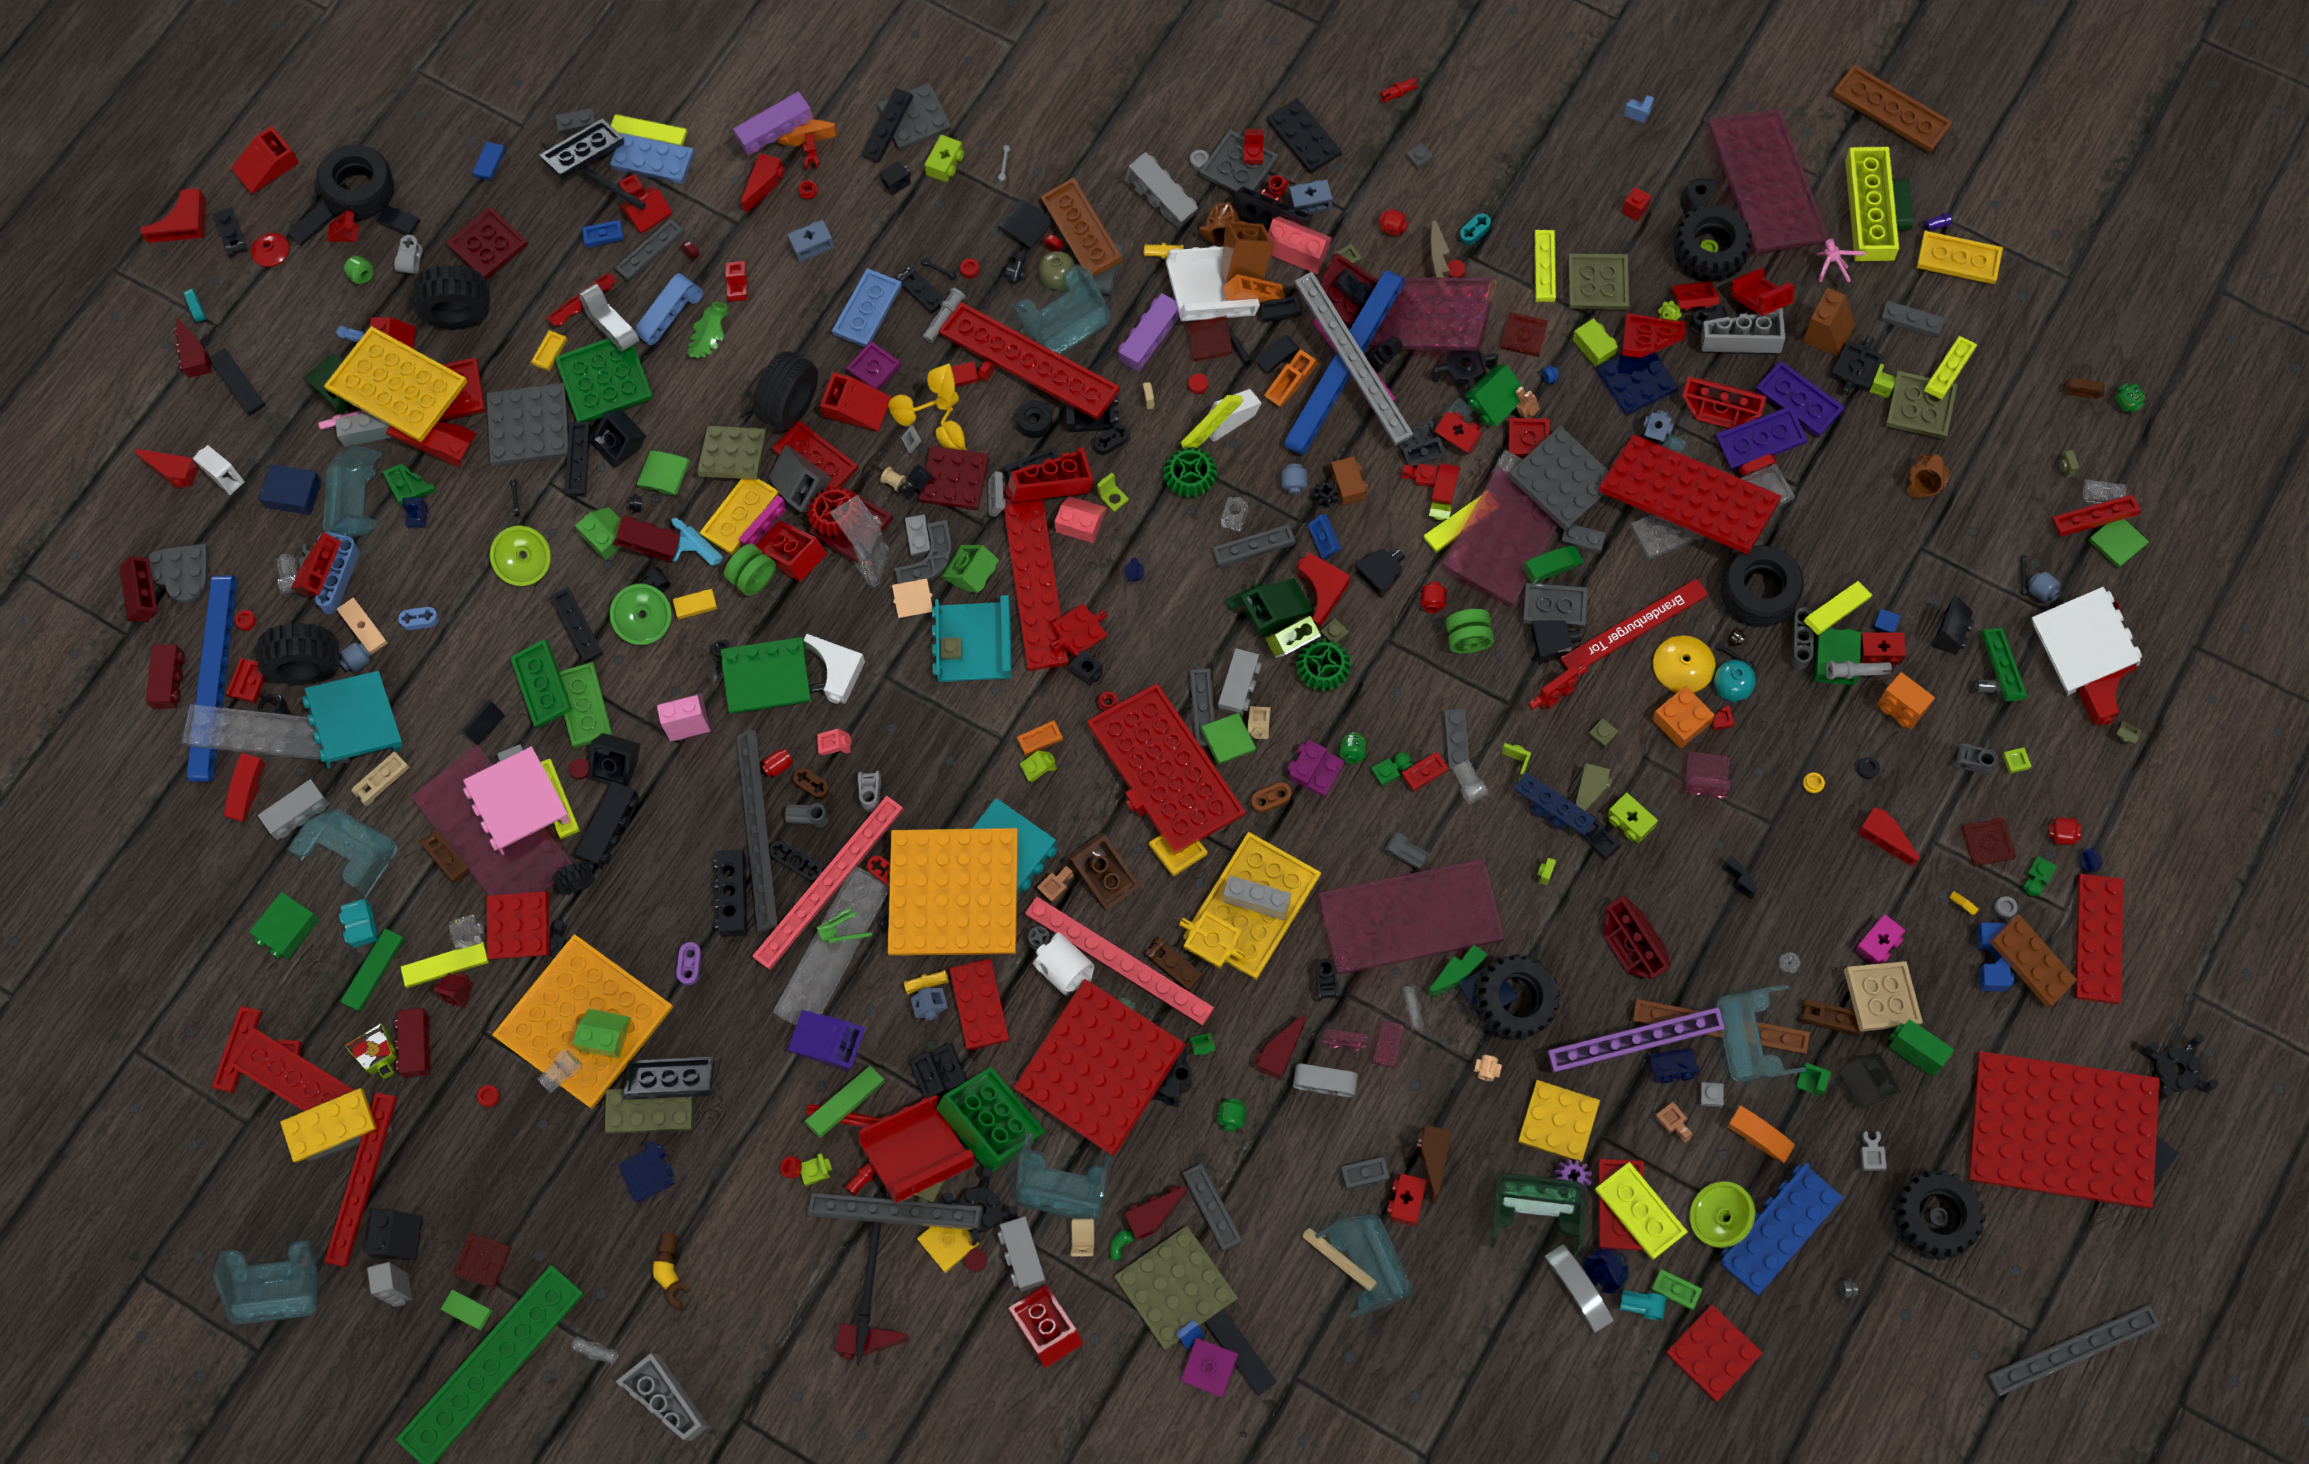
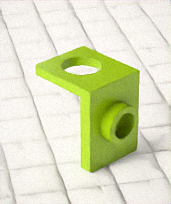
[1097,473,1129,512]
[1502,743,1531,780]

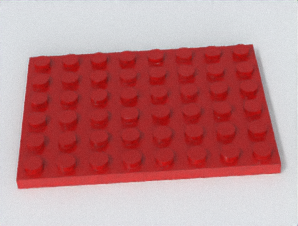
[1968,1051,2160,1209]

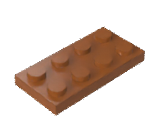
[1990,914,2077,1008]

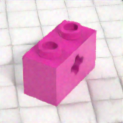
[1854,914,1905,965]

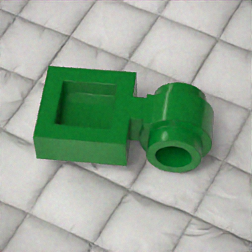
[1371,752,1413,787]
[2023,856,2057,897]

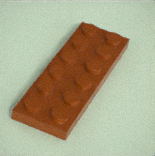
[1832,65,1953,153]
[1041,177,1123,280]

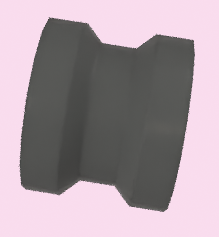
[1028,926,1051,951]

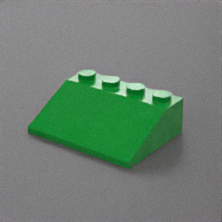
[721,637,811,714]
[936,1067,1045,1173]

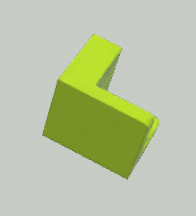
[1869,364,1896,398]

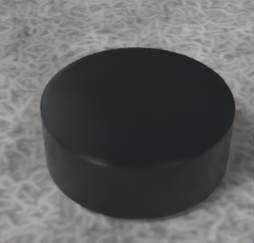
[1857,757,1880,779]

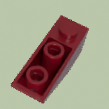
[174,318,212,378]
[1125,1186,1187,1241]

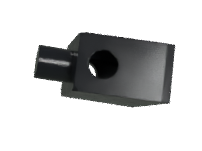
[1355,548,1405,598]
[1531,620,1582,664]

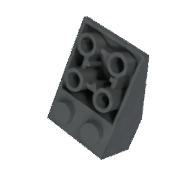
[768,445,831,512]

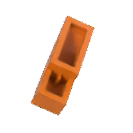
[1264,349,1319,407]
[1727,1105,1795,1164]

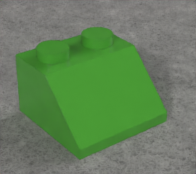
[575,507,621,561]
[941,545,999,592]
[573,1009,631,1059]

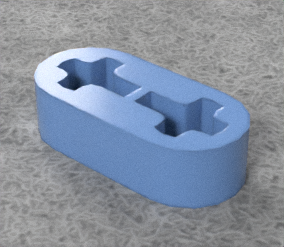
[398,607,439,630]

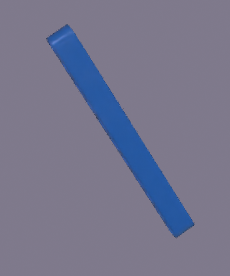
[1284,270,1405,456]
[187,575,237,782]

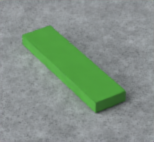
[805,1066,885,1138]

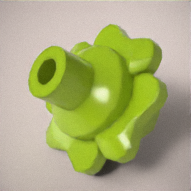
[1658,301,1682,320]

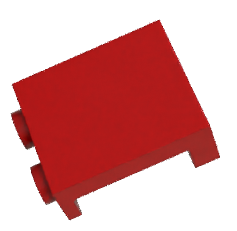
[1731,268,1794,316]

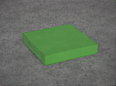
[2088,519,2149,569]
[1201,713,1256,765]

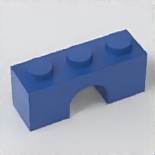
[1976,923,2014,992]

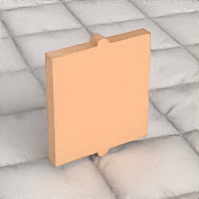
[892,579,932,618]

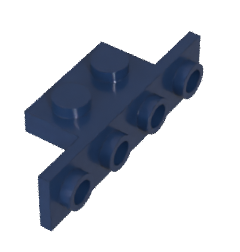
[1514,772,1596,836]

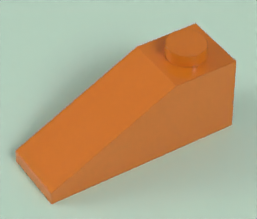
[776,119,837,146]
[1223,274,1285,302]

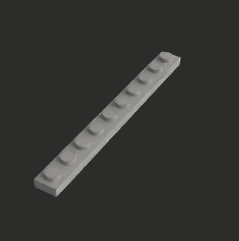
[1295,272,1413,446]

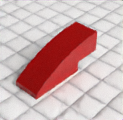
[224,753,265,822]

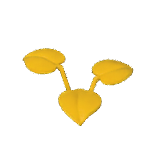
[888,364,967,451]

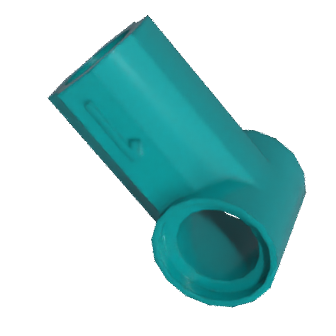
[1619,1290,1666,1320]

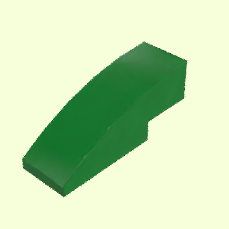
[1523,546,1584,585]
[1428,945,1488,997]

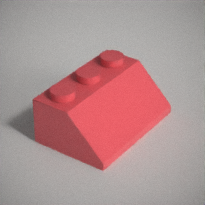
[1268,217,1332,275]

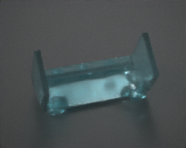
[323,444,381,536]
[1717,984,1806,1082]
[1015,1132,1113,1221]
[1315,1214,1412,1318]

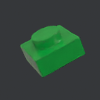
[1190,1033,1216,1055]

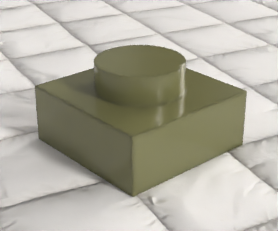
[1335,244,1362,265]
[2059,450,2080,478]
[1320,618,1349,645]
[941,638,962,660]
[1588,718,1619,748]
[2116,720,2142,744]

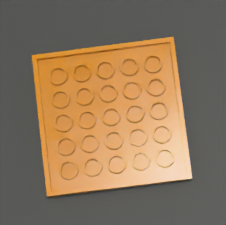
[888,828,1018,956]
[492,934,673,1109]

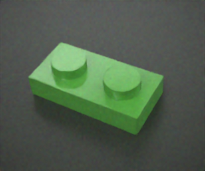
[1651,1269,1702,1311]

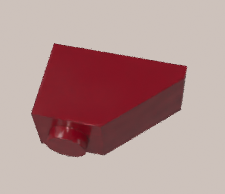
[433,972,474,1008]

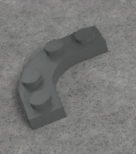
[895,520,952,584]

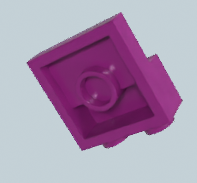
[1287,739,1345,798]

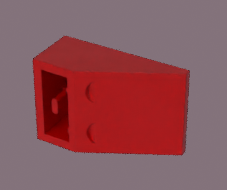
[231,126,299,194]
[820,372,892,432]

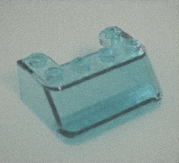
[1013,264,1111,355]
[288,809,397,898]
[213,1240,318,1325]

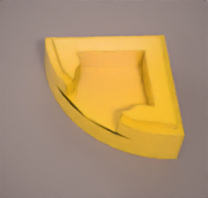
[1950,891,1979,915]

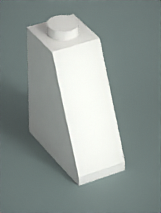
[1209,389,1261,442]
[193,445,245,495]

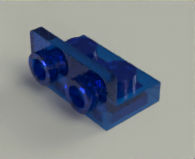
[1649,1048,1700,1084]

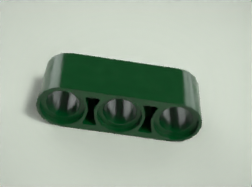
[1892,179,1913,230]

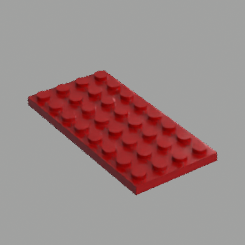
[1598,434,1782,554]
[1087,683,1246,855]

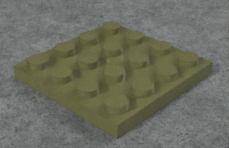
[1114,1226,1238,1351]

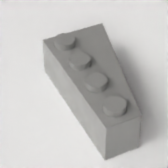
[1124,152,1198,229]
[1700,307,1785,353]
[616,1353,709,1441]

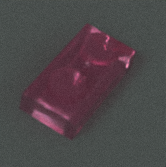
[1373,1020,1404,1068]
[1323,1029,1368,1050]

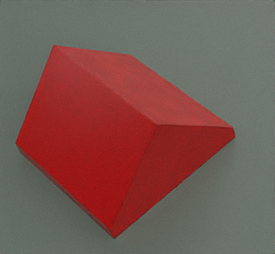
[620,186,673,234]

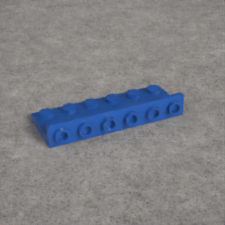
[1719,1163,1843,1297]

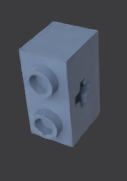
[1289,180,1332,214]
[788,220,835,263]

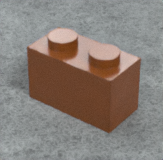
[1331,456,1368,506]

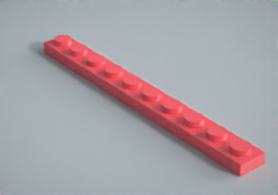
[752,796,903,971]
[1025,896,1214,1027]

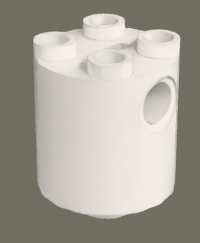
[1033,932,1094,996]

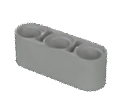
[1293,1064,1358,1097]

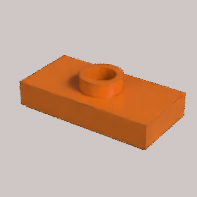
[1017,720,1063,757]

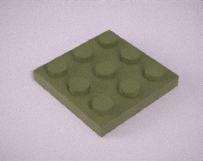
[1568,254,1629,310]
[1886,371,1958,440]
[697,426,767,480]

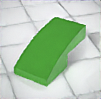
[441,1290,492,1331]

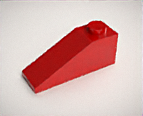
[741,153,785,212]
[135,449,199,488]
[291,532,342,597]
[1858,807,1920,867]

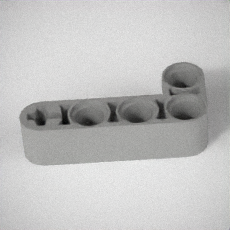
[578,283,639,351]

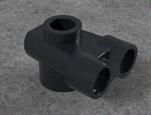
[1002,251,1027,285]

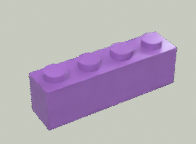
[733,91,813,155]
[1118,293,1180,372]

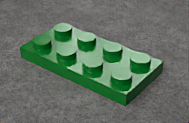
[510,639,573,728]

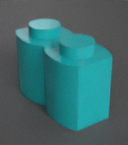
[339,898,378,948]

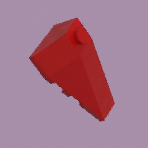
[386,422,477,468]

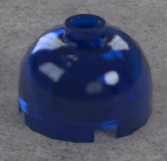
[1584,1247,1629,1294]

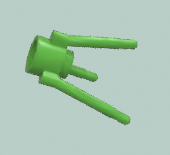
[817,908,872,944]

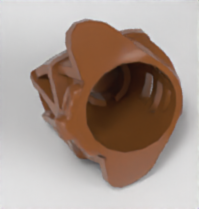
[1199,202,1246,247]
[1907,453,1950,498]

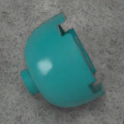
[1713,660,1756,703]

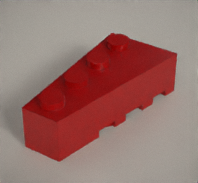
[1008,447,1093,502]

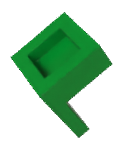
[1796,1063,1831,1097]

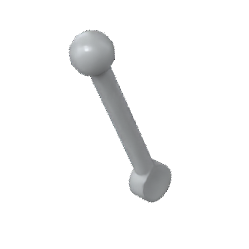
[998,145,1010,182]

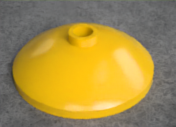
[1653,636,1716,693]

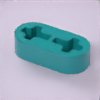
[1459,213,1491,246]
[183,288,207,323]

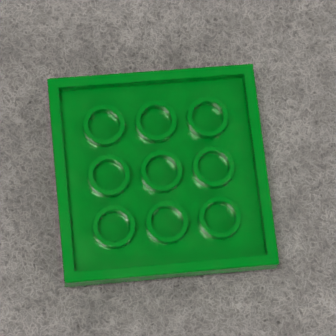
[555,338,654,422]

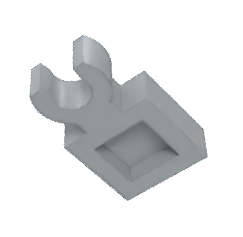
[1861,1131,1887,1171]

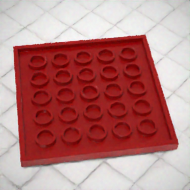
[1014,978,1186,1156]

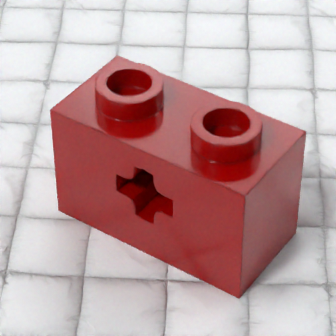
[1434,411,1483,454]
[1860,632,1906,666]
[1387,1174,1427,1227]

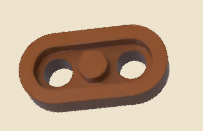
[1251,782,1291,813]

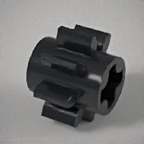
[1314,481,1339,508]

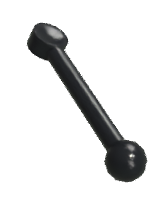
[921,258,956,280]
[510,479,520,516]
[2020,555,2029,596]
[1716,642,1754,669]

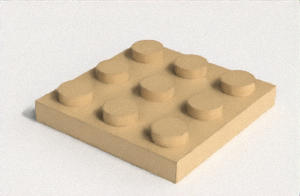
[1844,961,1923,1031]

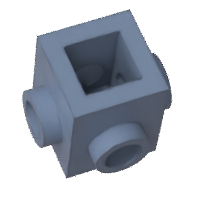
[1643,410,1674,442]
[911,987,948,1020]

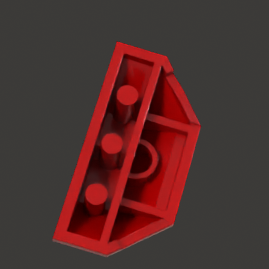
[1682,376,1766,429]

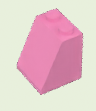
[657,693,710,742]

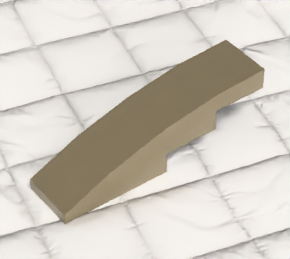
[1430,220,1450,301]

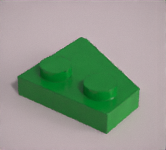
[383,464,435,506]

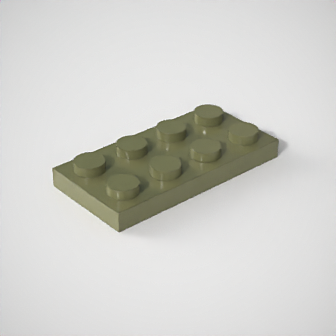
[605,1089,693,1134]

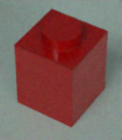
[1622,187,1651,222]

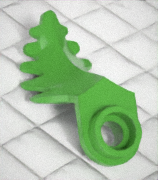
[687,302,729,358]

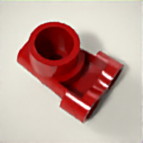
[1260,175,1289,202]

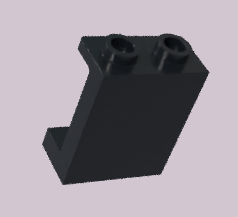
[1066,394,1119,432]

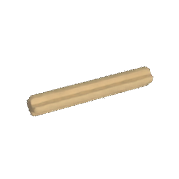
[1303,1228,1377,1291]

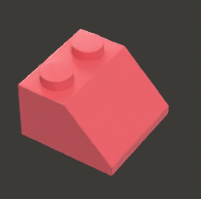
[1054,496,1107,544]

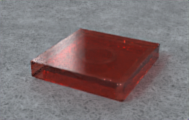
[1501,312,1548,357]
[1188,316,1233,362]
[1961,817,2016,867]
[452,1233,512,1290]

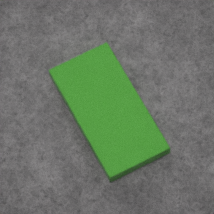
[560,662,613,748]

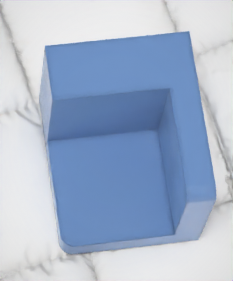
[1623,95,1654,123]

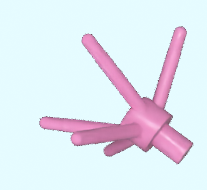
[1817,239,1865,283]

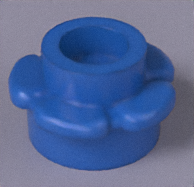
[1541,365,1559,384]

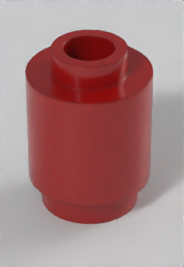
[762,749,793,778]

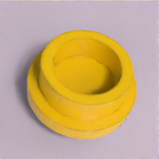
[1803,773,1825,793]

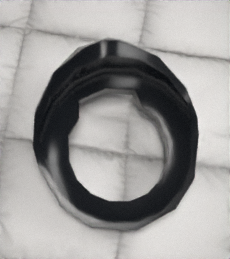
[258,694,288,719]

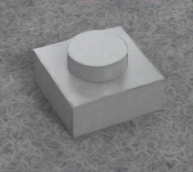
[1700,1082,1724,1107]

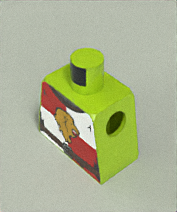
[345,1023,398,1079]

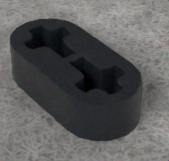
[1094,425,1129,455]

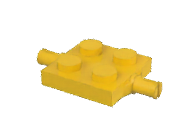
[1179,910,1246,969]

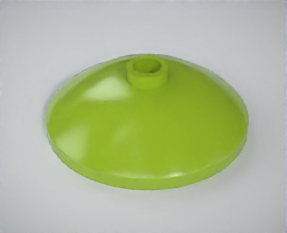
[490,526,551,586]
[1690,1182,1755,1248]

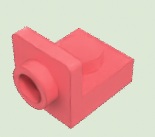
[817,729,851,756]

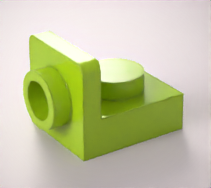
[801,1153,832,1186]

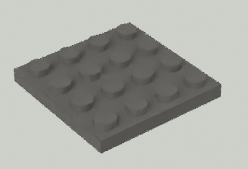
[487,383,569,466]
[1507,426,1609,531]

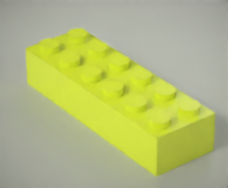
[1845,147,1899,261]

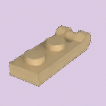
[351,751,410,806]

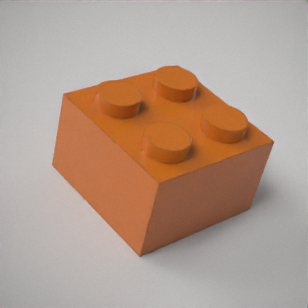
[1877,672,1935,730]
[1652,686,1715,749]

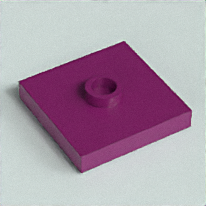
[846,341,901,390]
[1181,1338,1239,1397]

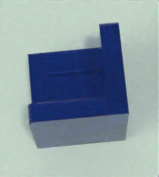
[402,498,428,528]

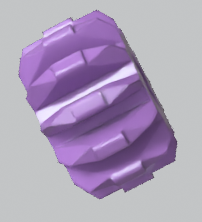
[1554,1159,1592,1197]

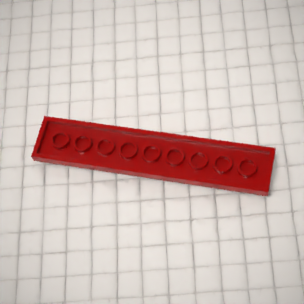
[938,302,1120,420]
[1003,485,1069,671]

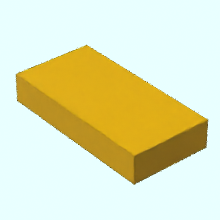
[531,330,568,372]
[673,589,717,620]

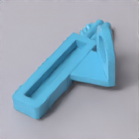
[671,518,723,565]

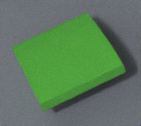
[637,451,690,495]

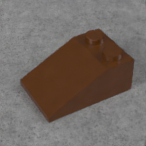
[1067,833,1140,911]
[1416,1125,1452,1204]

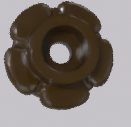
[1727,627,1746,646]

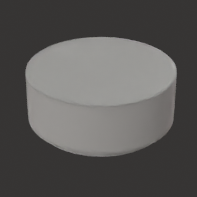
[1190,150,1209,170]
[1994,896,2018,919]

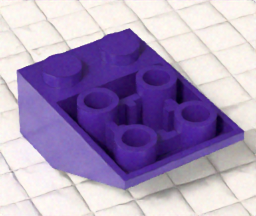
[787,1010,865,1072]

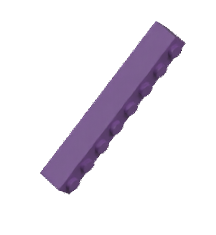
[1547,1007,1725,1073]

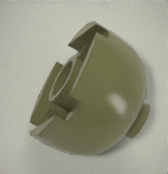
[1038,251,1077,291]

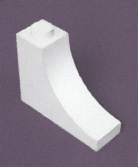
[803,634,865,704]

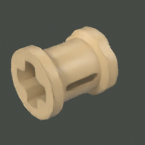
[880,467,907,492]

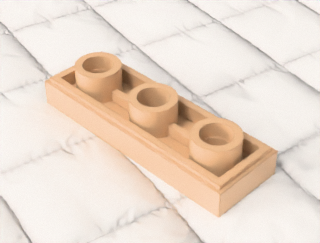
[337,597,388,655]

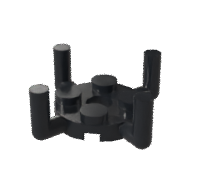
[1432,334,1498,391]
[2143,1034,2219,1101]
[943,1168,1018,1246]

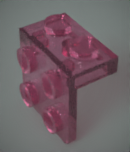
[1684,752,1731,797]

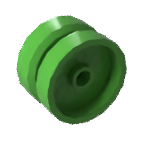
[724,543,776,596]
[1445,609,1494,654]

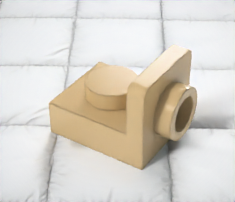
[1248,706,1271,739]

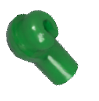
[1110,1230,1134,1261]

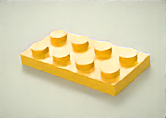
[1916,231,2003,284]
[699,479,780,555]
[280,1088,377,1163]

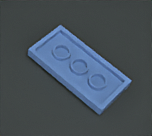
[610,133,695,184]
[832,268,902,347]

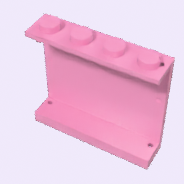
[463,746,571,855]

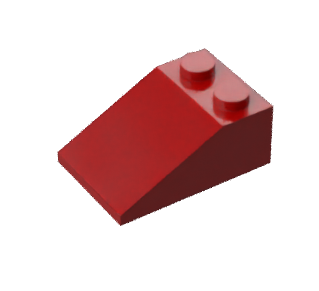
[756,520,827,582]
[1008,1285,1083,1368]

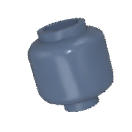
[1282,464,1308,495]
[2029,572,2061,603]
[339,642,371,673]

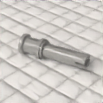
[922,288,966,343]
[1826,660,1892,680]

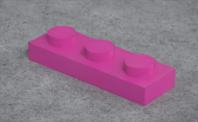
[738,495,787,547]

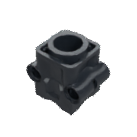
[1150,1047,1192,1107]

